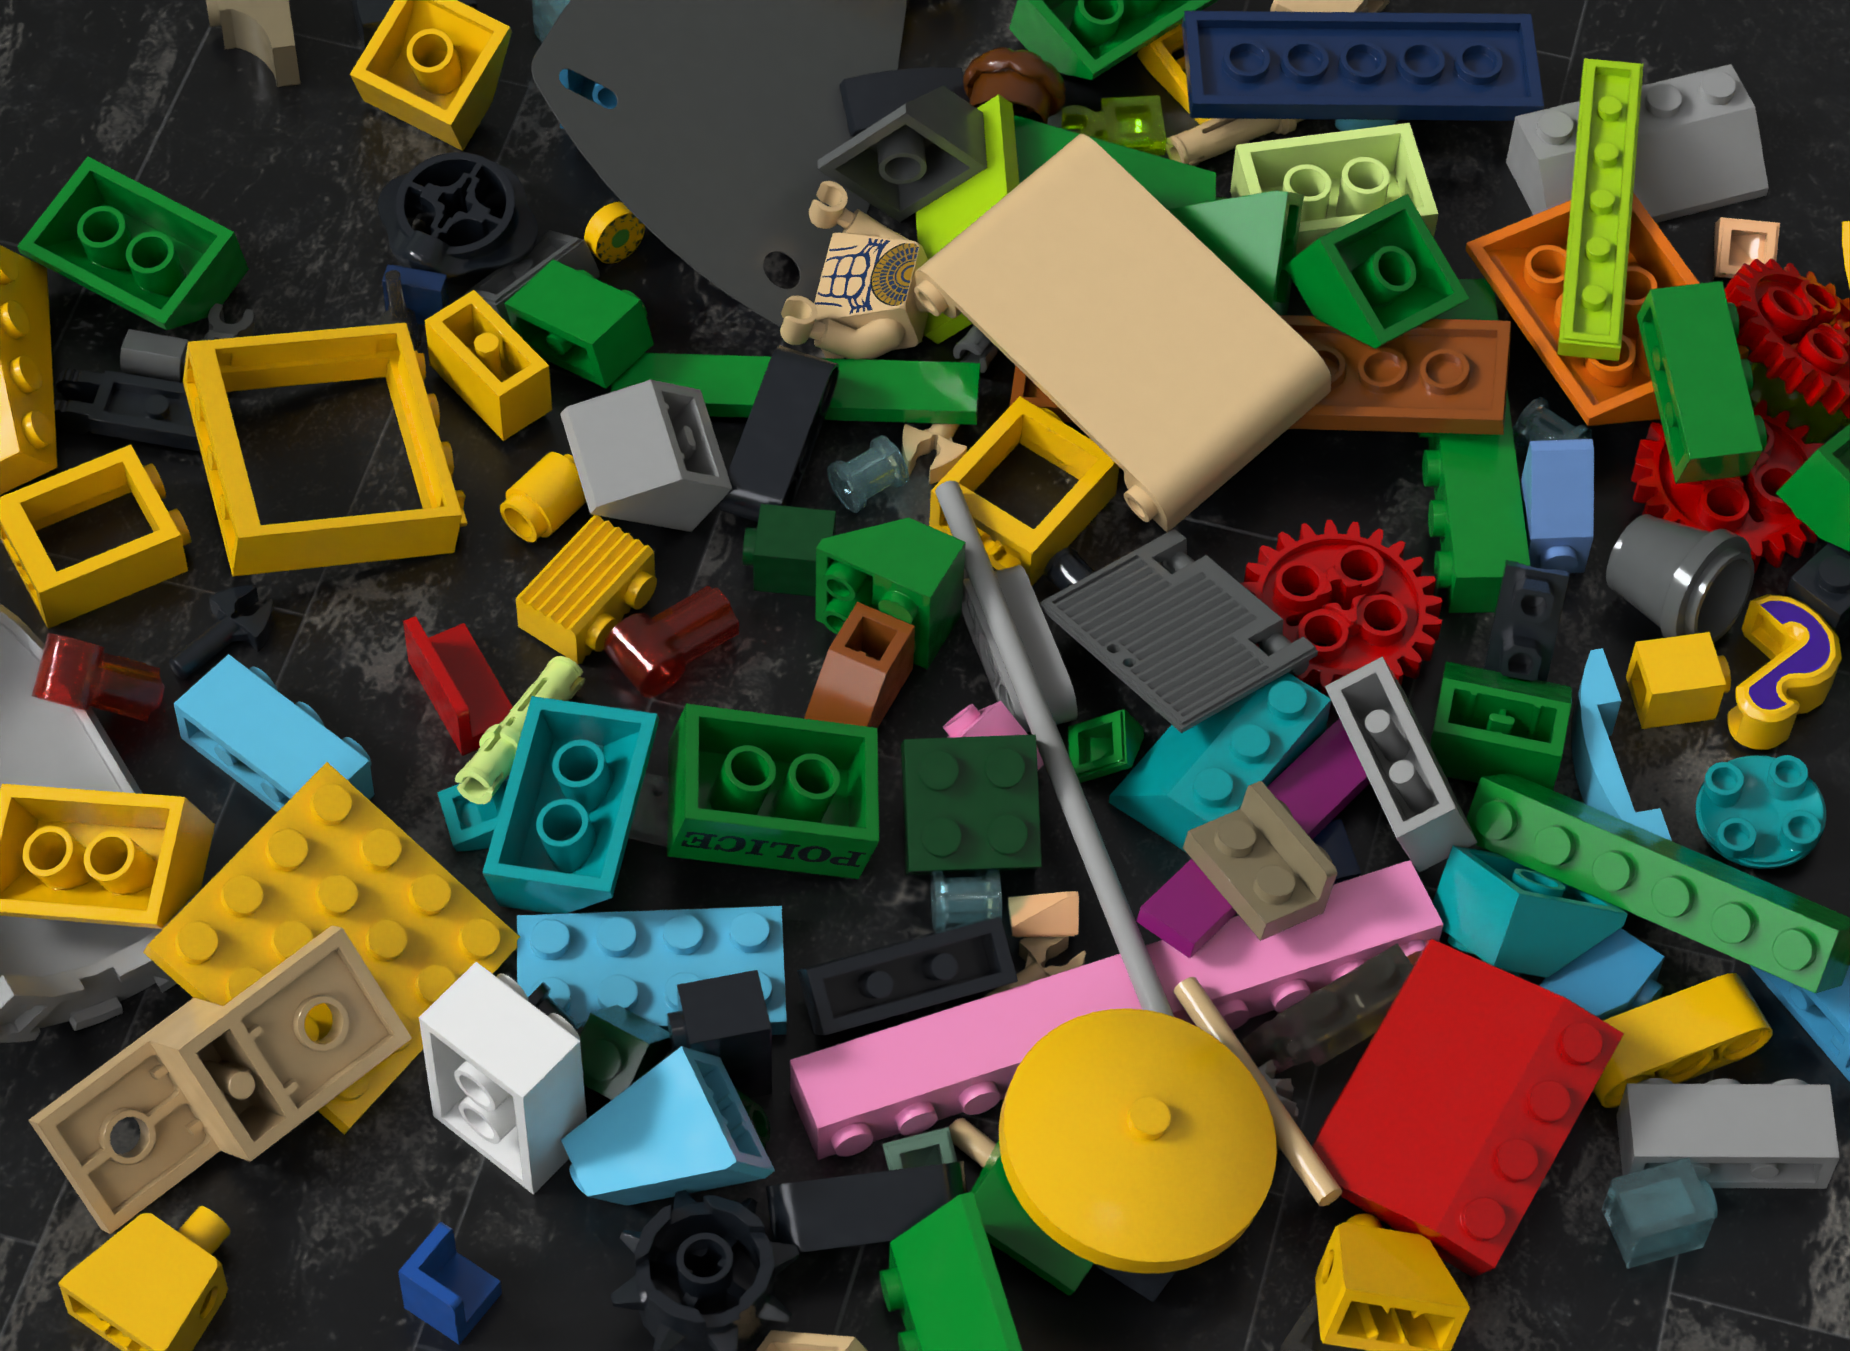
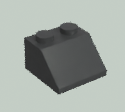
[817,86,987,222]

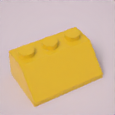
[0,784,215,929]

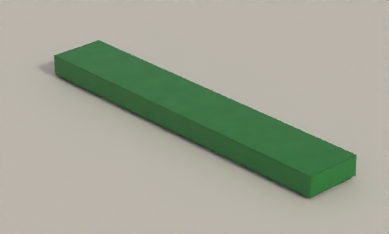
[611,353,981,425]

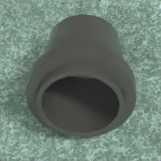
[1606,514,1754,643]

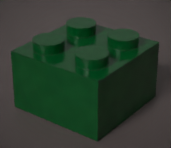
[901,735,1042,875]

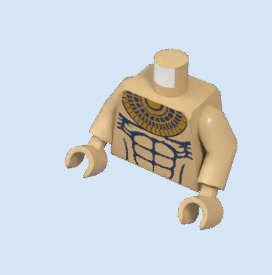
[780,181,929,360]

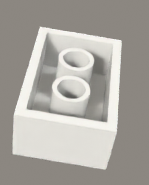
[419,962,587,1195]

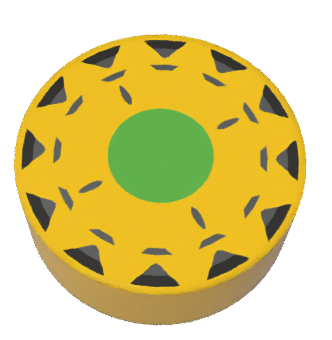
[584,202,645,264]

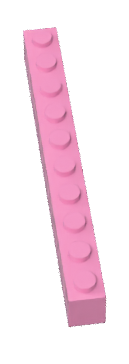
[790,860,1443,1160]

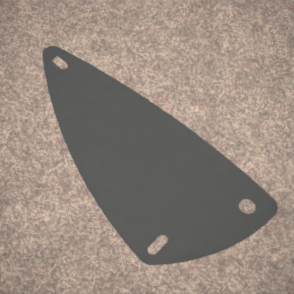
[531,0,907,339]

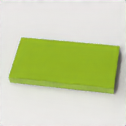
[915,94,1019,344]

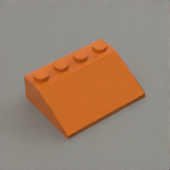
[1466,192,1749,426]

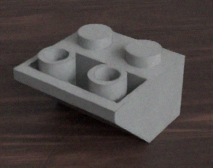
[560,380,732,532]

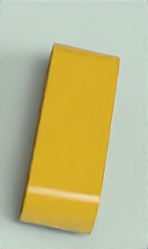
[1593,973,1773,1108]

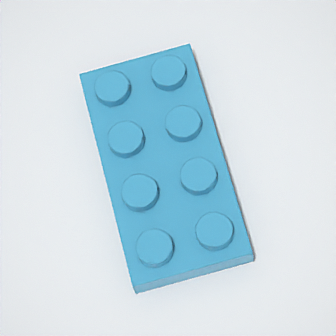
[517,906,787,1035]

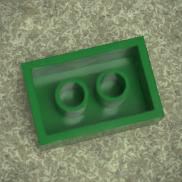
[667,703,879,879]

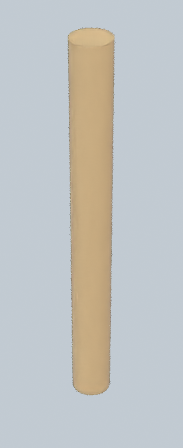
[1173,977,1342,1207]

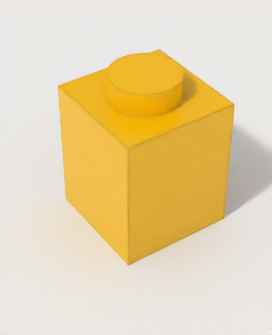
[1626,632,1731,729]

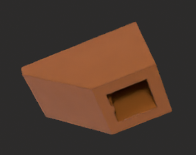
[804,602,915,729]

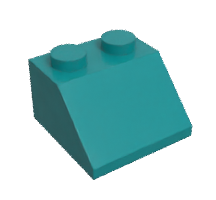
[1432,845,1628,978]

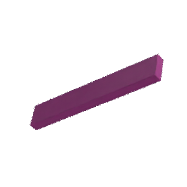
[1136,718,1370,958]

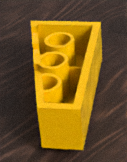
[0,245,58,495]

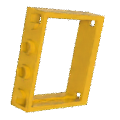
[183,323,467,576]

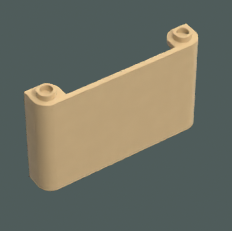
[914,134,1331,532]

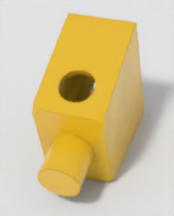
[59,1206,231,1351]
[1315,1213,1470,1351]

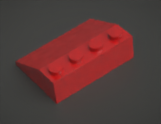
[1311,939,1624,1278]

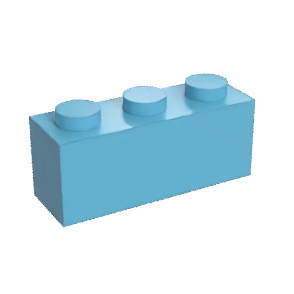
[174,654,374,812]

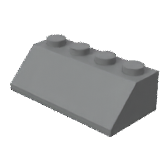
[1506,64,1769,223]

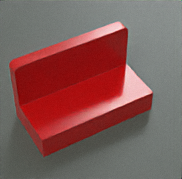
[403,616,513,756]

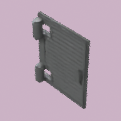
[1039,529,1318,733]

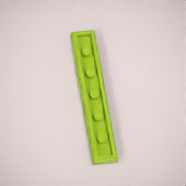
[1557,58,1643,361]

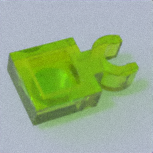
[1061,95,1167,156]

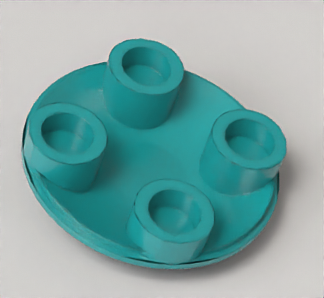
[1696,755,1826,869]

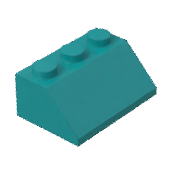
[1109,672,1331,853]
[482,696,660,914]

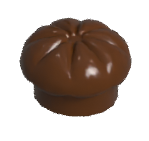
[963,47,1066,124]

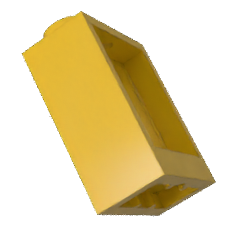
[929,396,1119,586]
[0,445,191,629]

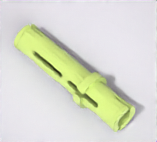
[455,656,585,804]

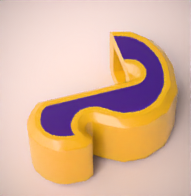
[1727,594,1842,750]

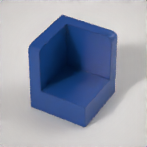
[398,1222,502,1345]

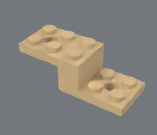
[28,925,412,1234]

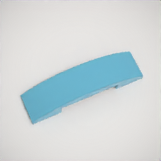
[1571,648,1672,841]

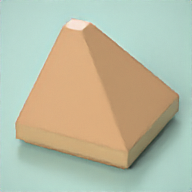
[1714,217,1780,279]
[1008,891,1079,938]

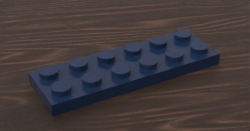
[1182,11,1544,121]

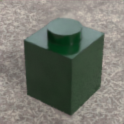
[743,504,836,597]
[580,1005,671,1100]

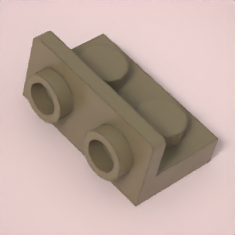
[1183,781,1337,941]

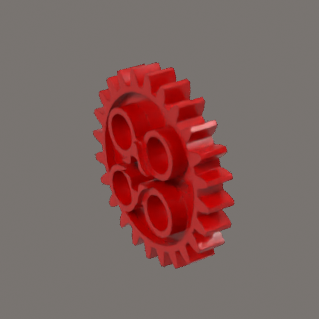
[1724,258,1850,419]
[1631,400,1823,573]
[1240,520,1442,697]

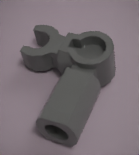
[120,303,256,395]

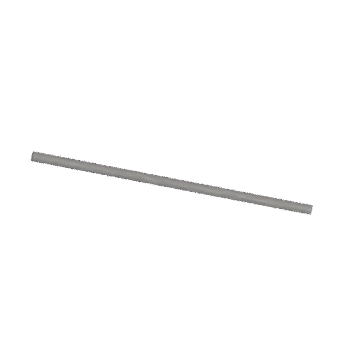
[935,481,1174,1017]

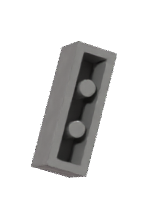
[1325,656,1478,872]
[1616,1078,1840,1189]

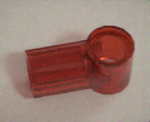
[604,585,739,698]
[31,633,165,721]

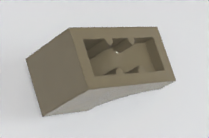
[206,0,301,87]

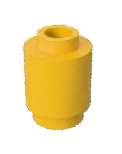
[500,452,586,542]

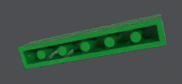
[1418,279,1530,613]
[1466,773,1850,994]

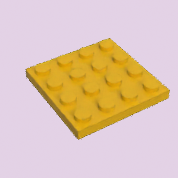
[143,762,520,1135]

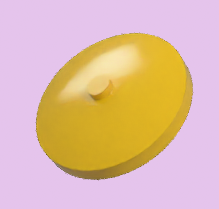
[999,1008,1277,1274]

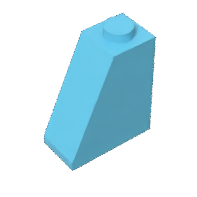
[561,1046,775,1206]

